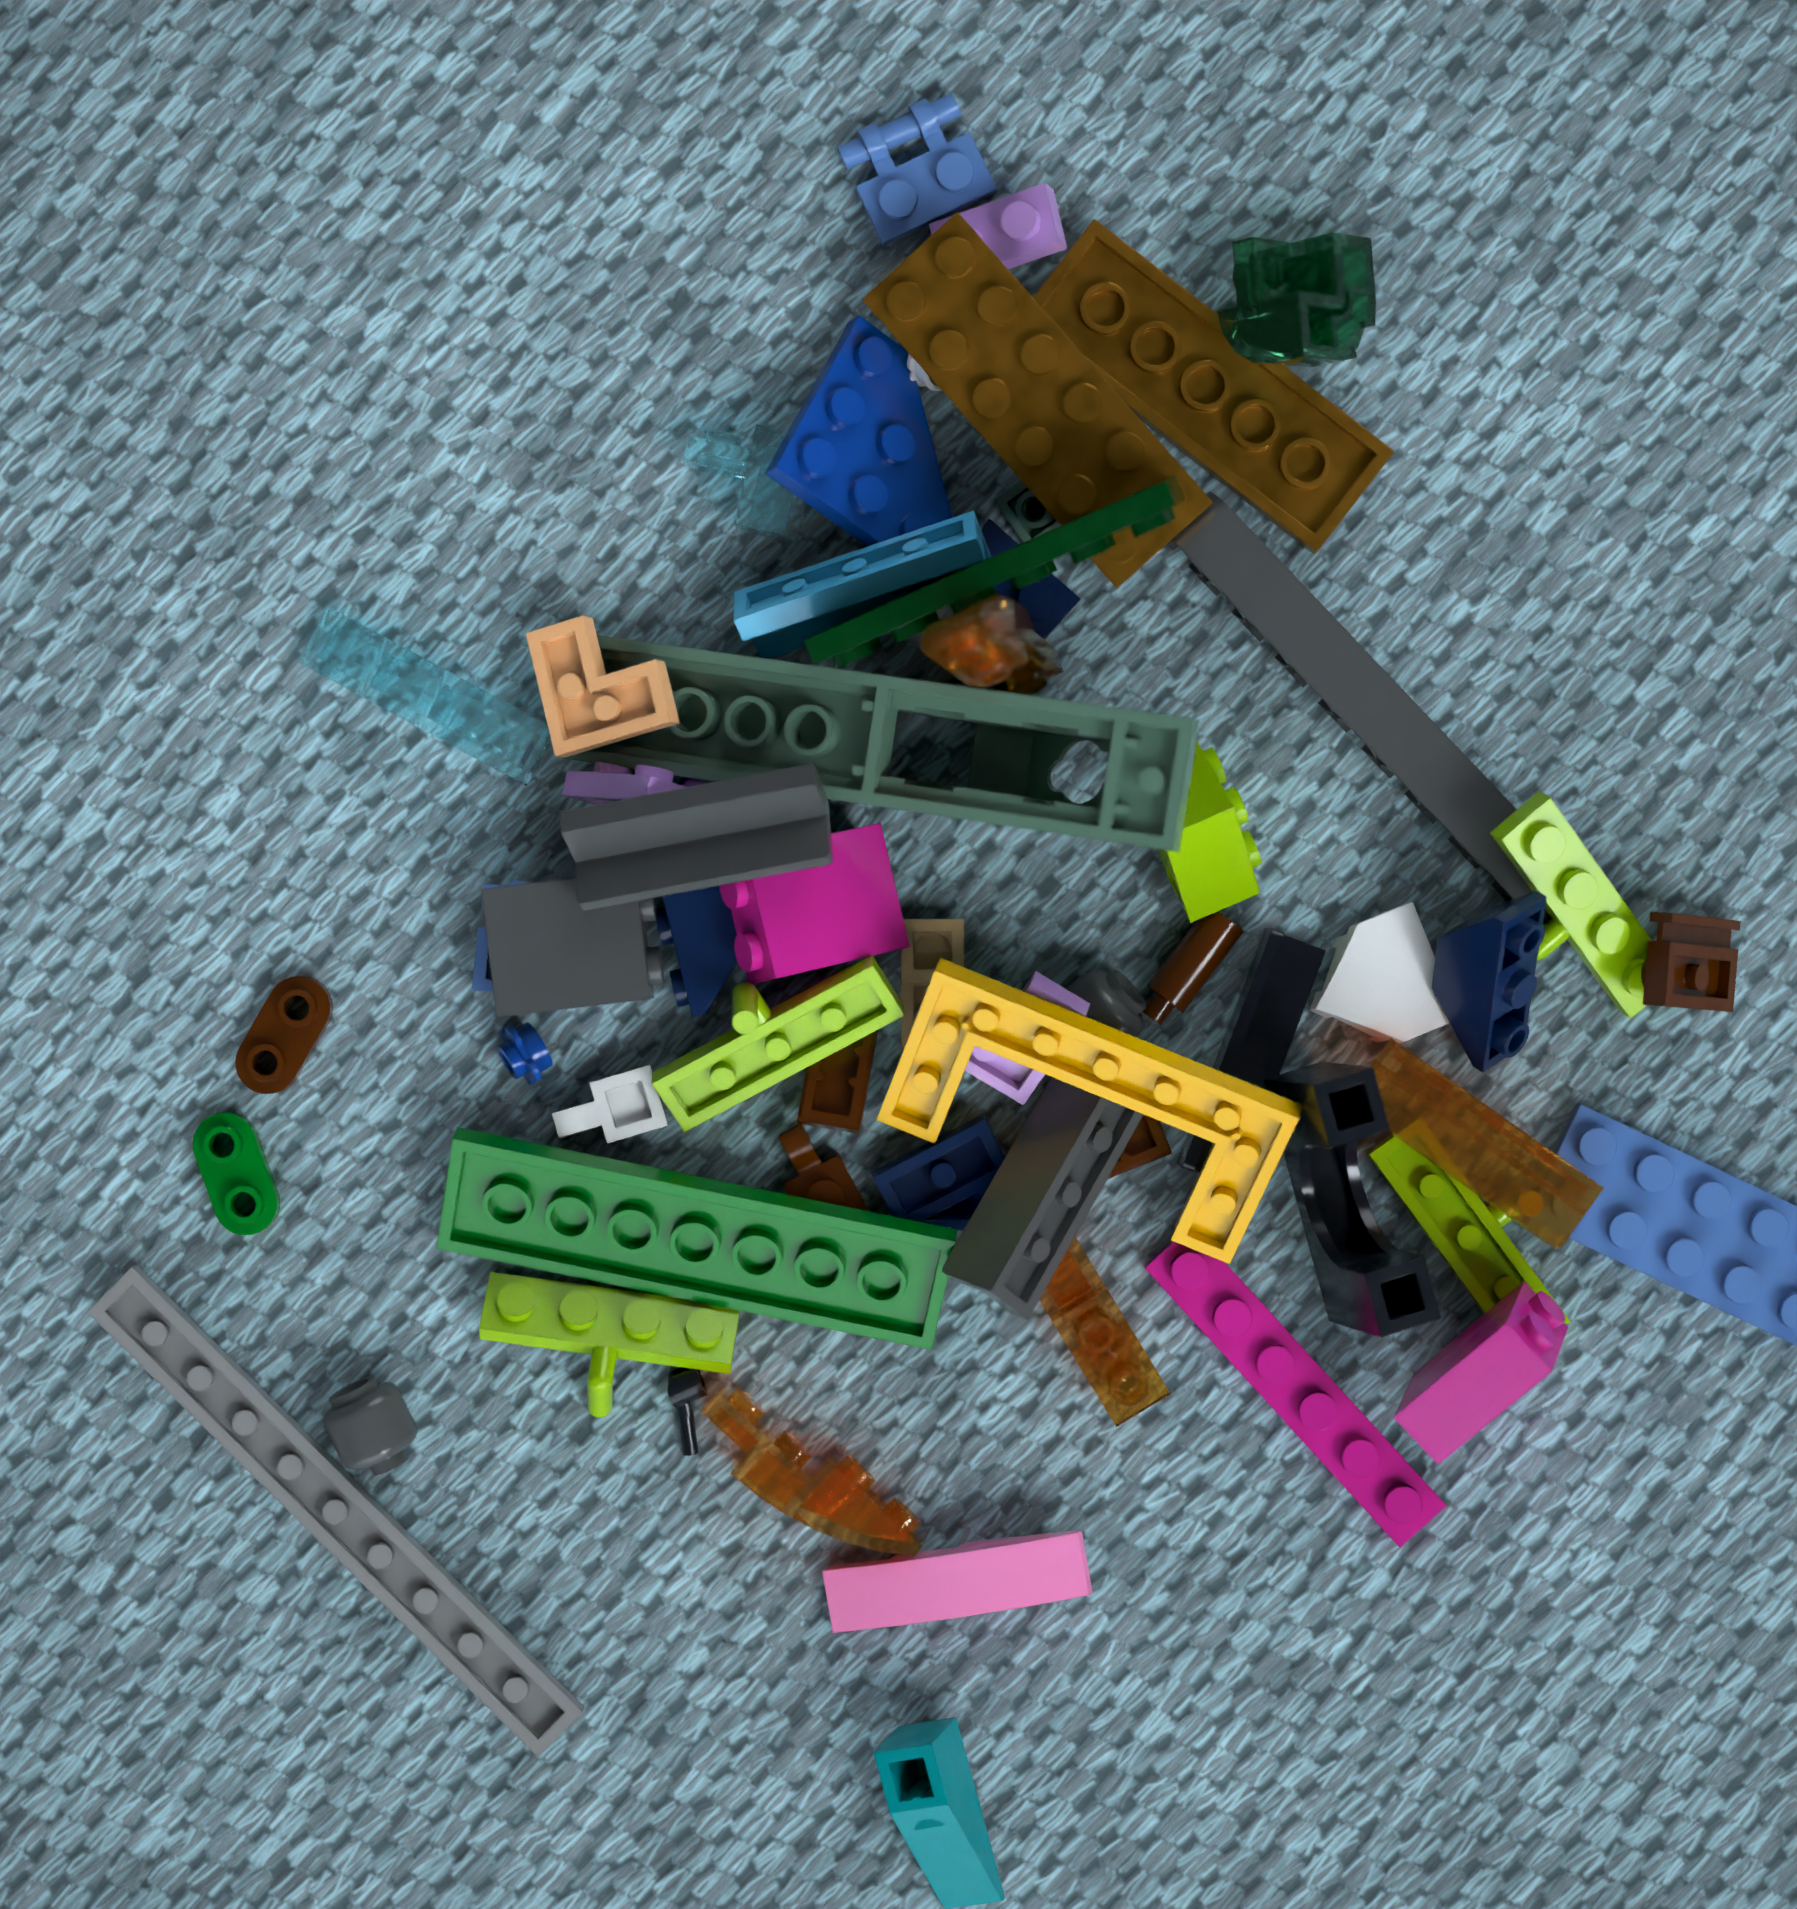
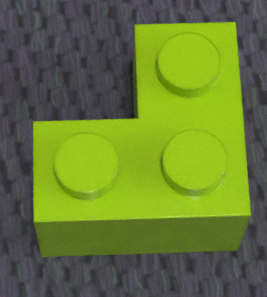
[1158,740,1262,923]

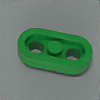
[193,1112,280,1235]

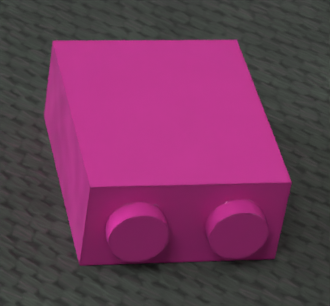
[719,823,910,984]
[1393,1281,1568,1464]

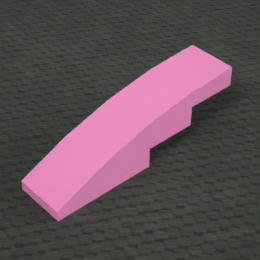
[822,1530,1093,1633]

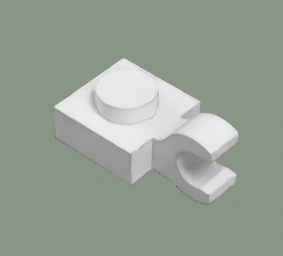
[552,1065,668,1144]

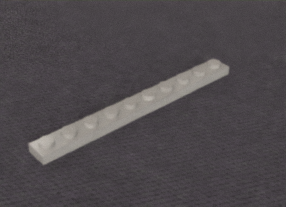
[87,1265,585,1757]

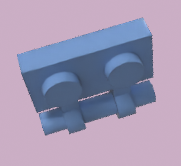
[837,93,997,247]

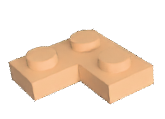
[526,615,680,758]

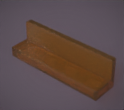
[1371,1039,1604,1249]

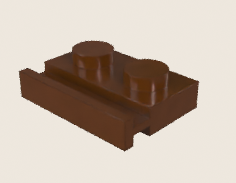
[1641,912,1741,1012]

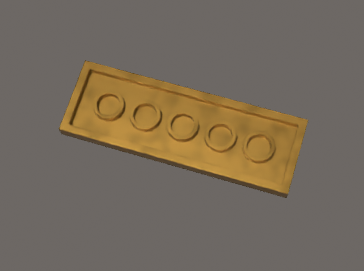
[862,211,1213,588]
[1033,219,1395,554]

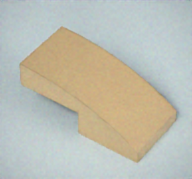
[901,919,964,1051]

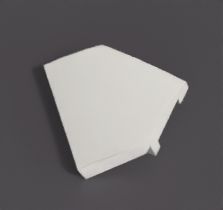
[1310,902,1450,1044]

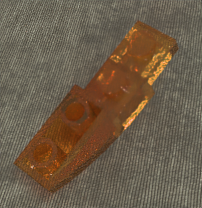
[920,595,1064,695]
[1040,1237,1171,1427]
[701,1385,923,1556]

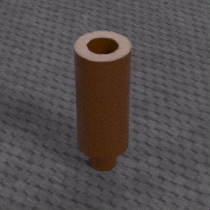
[1143,912,1244,1026]

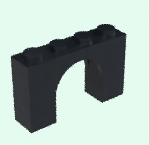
[1263,1062,1441,1338]

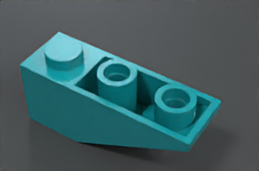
[874,1717,1005,1909]

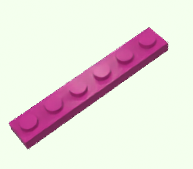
[1143,1241,1447,1548]

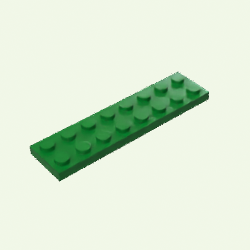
[436,1127,957,1350]

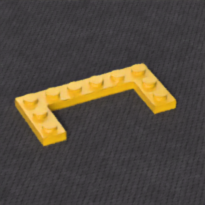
[876,958,1303,1264]

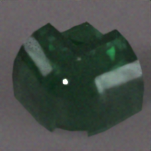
[1217,232,1376,367]

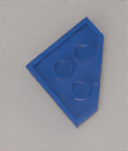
[765,315,952,546]

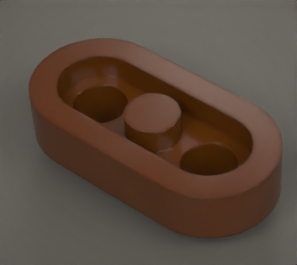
[235,976,333,1094]

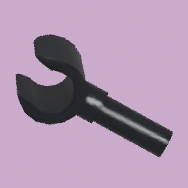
[667,1367,708,1456]

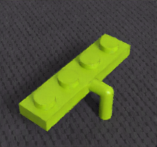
[1490,791,1652,1019]
[652,955,905,1132]
[1366,1116,1570,1324]
[479,1272,740,1418]

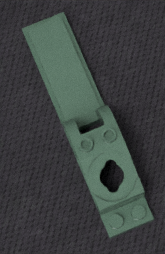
[563,635,1200,852]

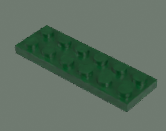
[804,476,1185,669]

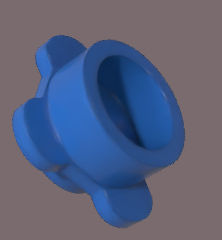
[497,1022,553,1085]

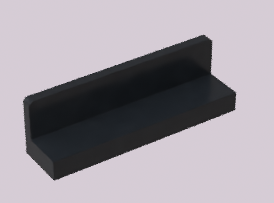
[1176,928,1326,1172]

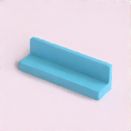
[733,511,991,659]

